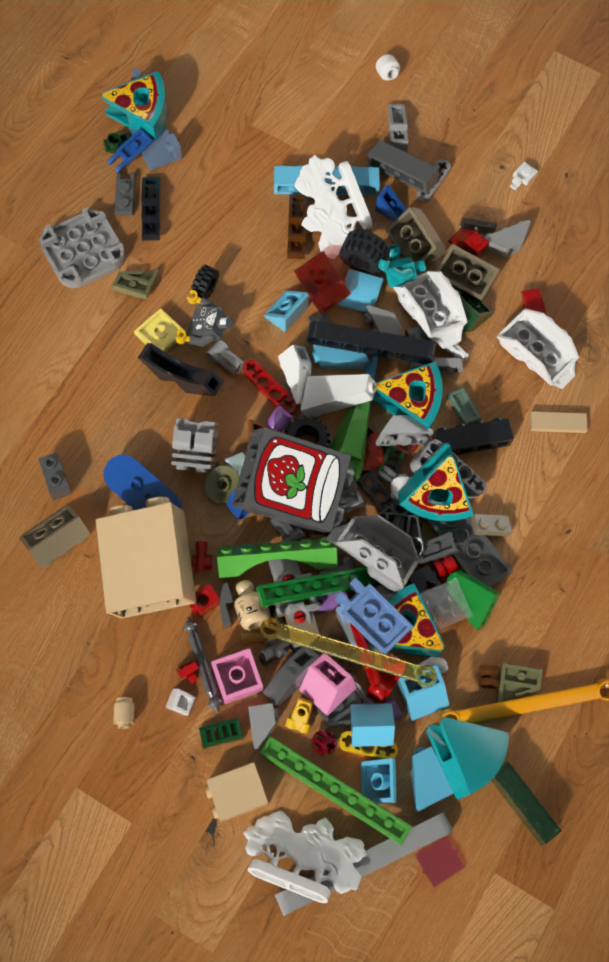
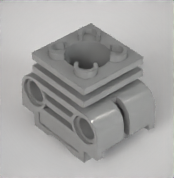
[171,418,219,472]

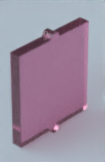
[415,836,465,887]

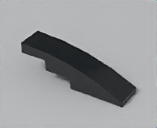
[141,177,160,241]

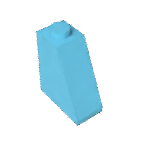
[311,345,369,370]
[411,746,453,813]

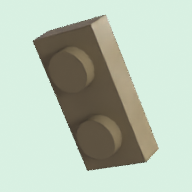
[471,514,512,536]

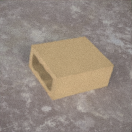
[204,763,268,822]

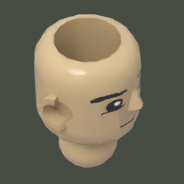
[234,580,271,631]

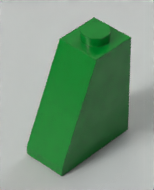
[446,570,501,630]

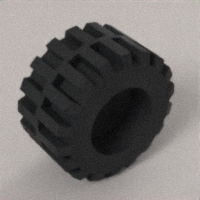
[339,229,389,275]
[284,415,331,449]

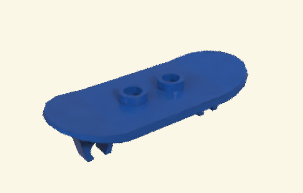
[103,455,183,510]

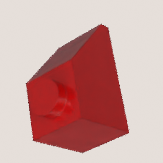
[448,229,489,258]

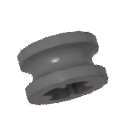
[378,465,398,483]

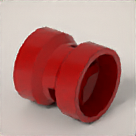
[431,555,458,580]

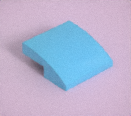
[338,269,383,313]

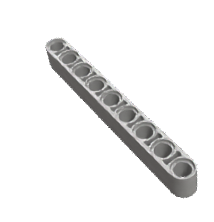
[274,812,454,916]

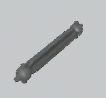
[183,617,223,712]

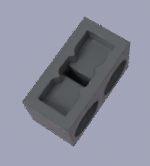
[38,452,72,500]

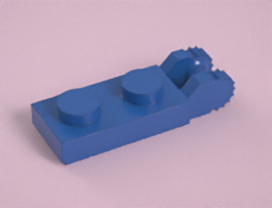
[107,128,153,173]

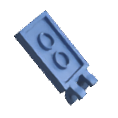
[335,577,413,656]

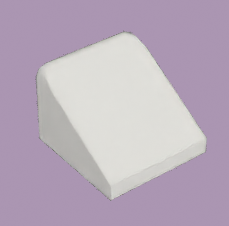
[166,688,196,716]

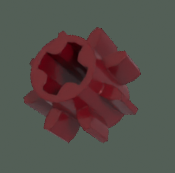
[312,728,337,756]

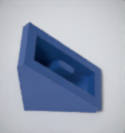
[375,184,407,222]

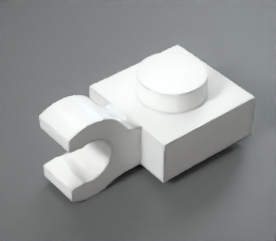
[510,162,538,191]

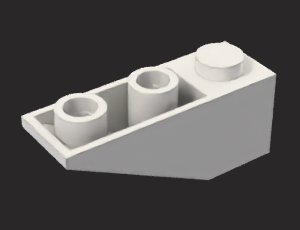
[278,345,311,405]

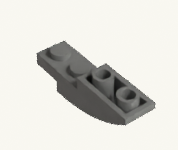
[263,636,336,707]

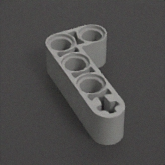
[410,439,487,499]

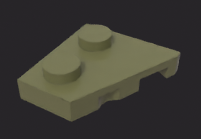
[112,269,159,300]
[496,663,543,702]

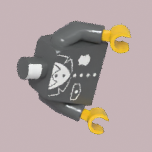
[176,290,232,347]

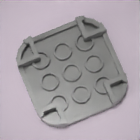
[39,207,125,288]

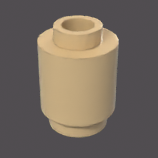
[114,697,135,729]

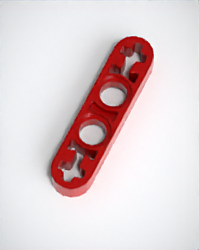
[243,359,297,416]

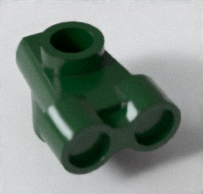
[103,133,130,154]

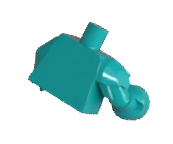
[378,245,426,288]

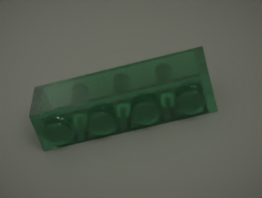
[491,761,562,846]

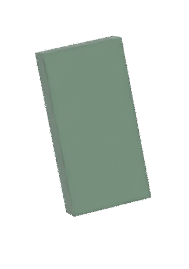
[447,387,482,426]

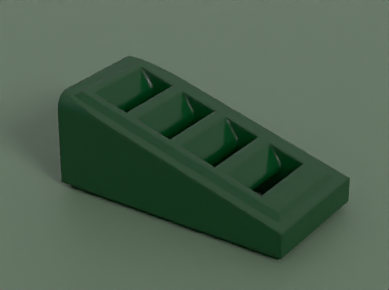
[377,445,407,483]
[199,718,244,749]

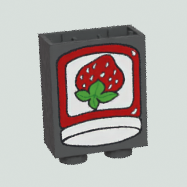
[232,427,354,533]

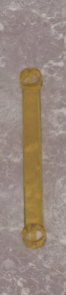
[261,617,437,688]

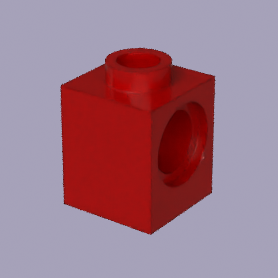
[189,584,220,617]

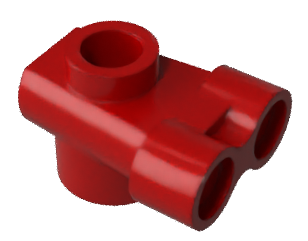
[192,541,213,572]

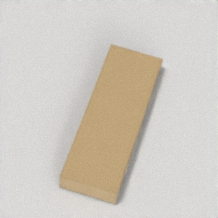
[530,412,588,433]

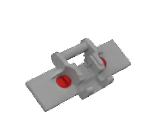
[268,559,322,648]

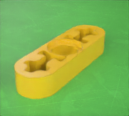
[339,731,398,759]

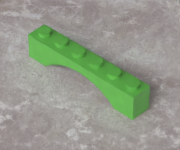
[217,537,338,578]

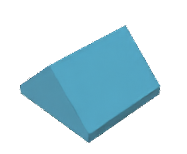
[264,290,309,332]
[351,703,395,747]
[361,758,397,805]

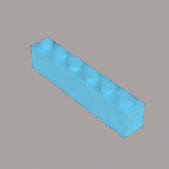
[274,165,380,195]

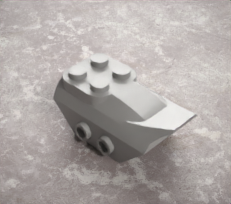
[326,515,420,591]

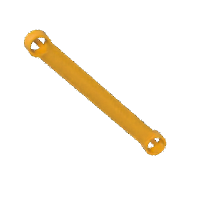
[438,678,609,724]

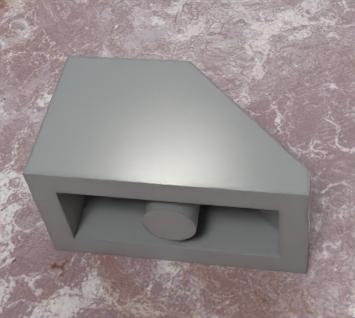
[248,703,279,751]

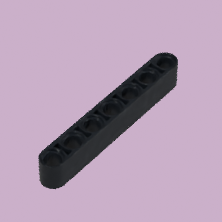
[306,321,436,364]

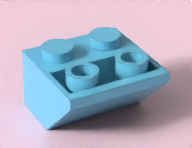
[397,665,450,721]

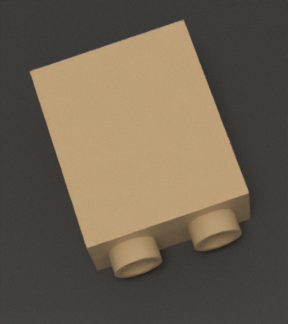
[96,497,196,619]

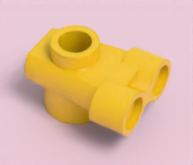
[285,697,313,734]

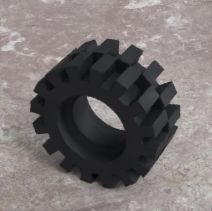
[191,264,219,299]

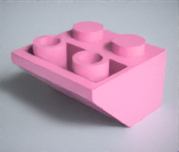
[299,652,356,716]

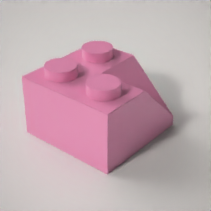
[211,648,263,704]

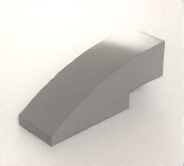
[387,104,408,153]

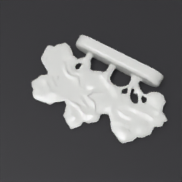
[294,155,373,259]
[243,810,367,903]

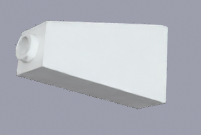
[301,374,377,418]

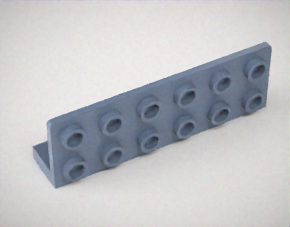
[127,68,182,171]

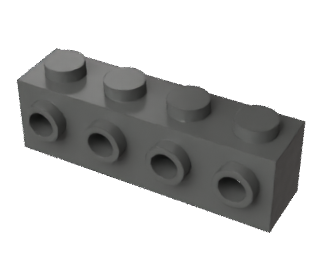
[368,140,438,194]

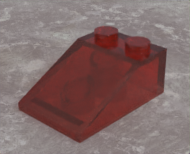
[294,251,351,314]

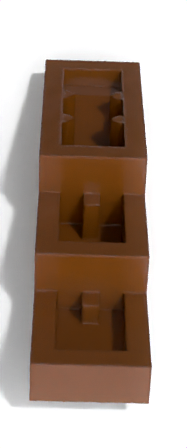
[287,194,307,259]

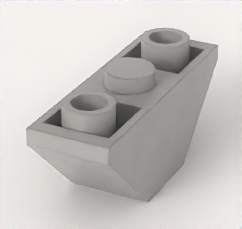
[483,220,531,258]
[364,305,402,359]
[376,415,433,446]

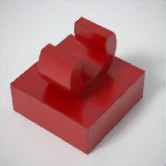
[175,660,199,684]

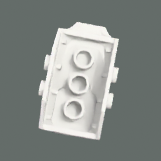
[393,271,468,349]
[496,309,579,389]

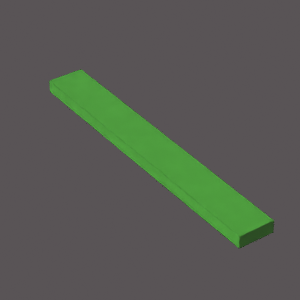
[259,736,412,846]

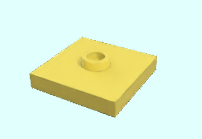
[134,308,186,353]

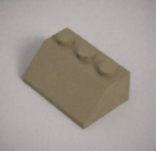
[386,207,448,266]
[437,244,500,301]
[19,504,91,568]

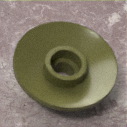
[205,466,239,504]

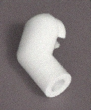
[417,656,448,673]

